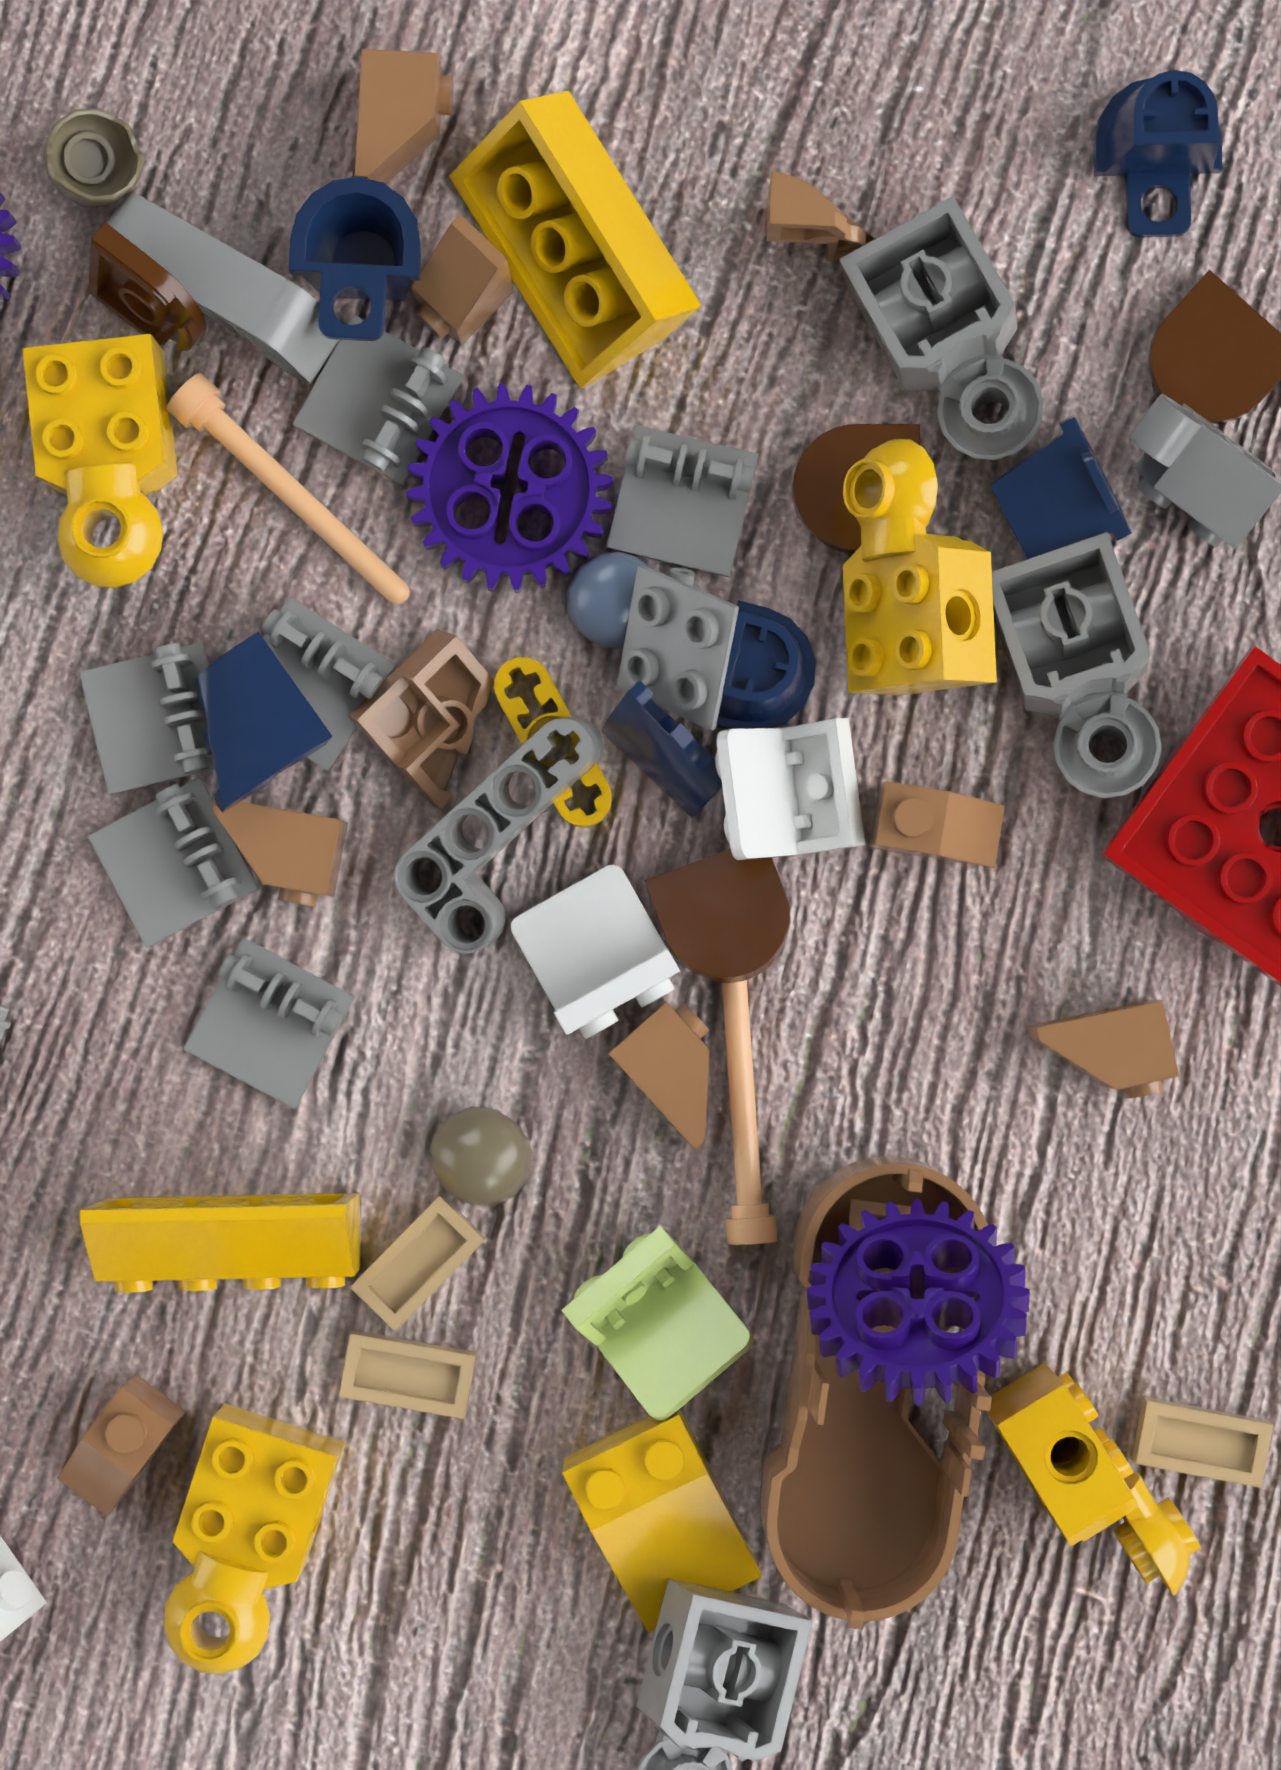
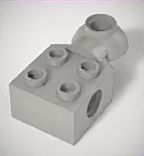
[839,196,1044,460]
[992,532,1162,798]
[636,1578,813,1770]

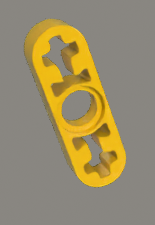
[494,657,612,828]

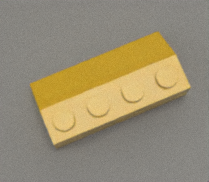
[449,90,702,389]
[80,1193,361,1293]

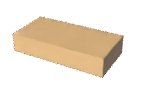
[350,1194,486,1332]
[339,1330,477,1419]
[1131,1397,1273,1488]

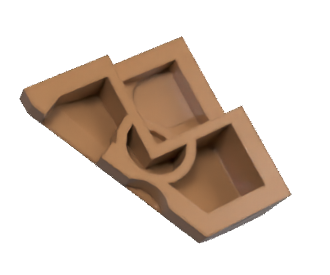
[765,171,876,262]
[348,629,494,810]

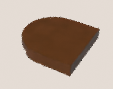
[88,222,207,351]
[1149,269,1281,424]
[792,424,920,553]
[644,849,791,983]

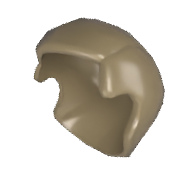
[43,109,145,207]
[430,1106,532,1207]

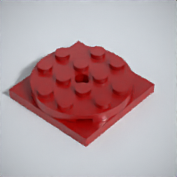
[1100,646,1281,987]

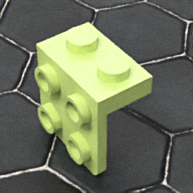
[562,1226,753,1421]

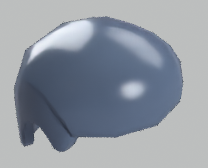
[566,552,650,649]

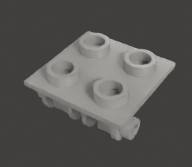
[292,314,464,486]
[606,425,759,577]
[617,565,739,731]
[261,597,396,771]
[79,642,215,795]
[87,777,259,948]
[183,937,355,1109]

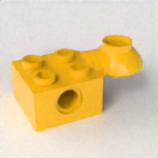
[22,334,178,588]
[843,439,997,696]
[985,1363,1201,1596]
[163,1403,346,1675]

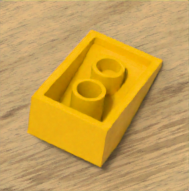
[562,1408,763,1633]

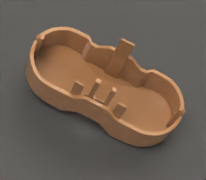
[759,1156,992,1629]

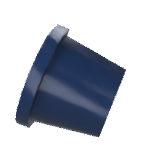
[1093,70,1223,238]
[289,177,422,341]
[990,415,1132,559]
[716,600,816,729]

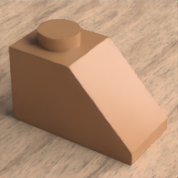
[355,49,454,184]
[411,214,514,346]
[869,781,1005,868]
[212,797,348,907]
[1027,999,1180,1098]
[609,1001,710,1150]
[57,1374,186,1517]

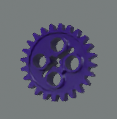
[406,383,613,593]
[807,1199,1030,1405]

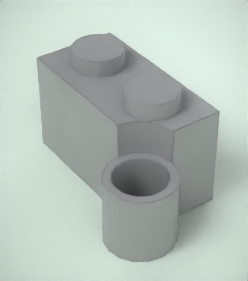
[1128,394,1281,549]

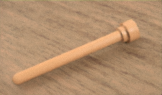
[167,373,410,605]
[722,980,778,1245]

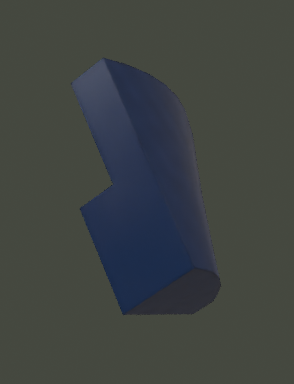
[195,632,332,813]
[602,680,723,819]

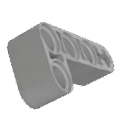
[107,191,339,385]
[394,716,603,954]

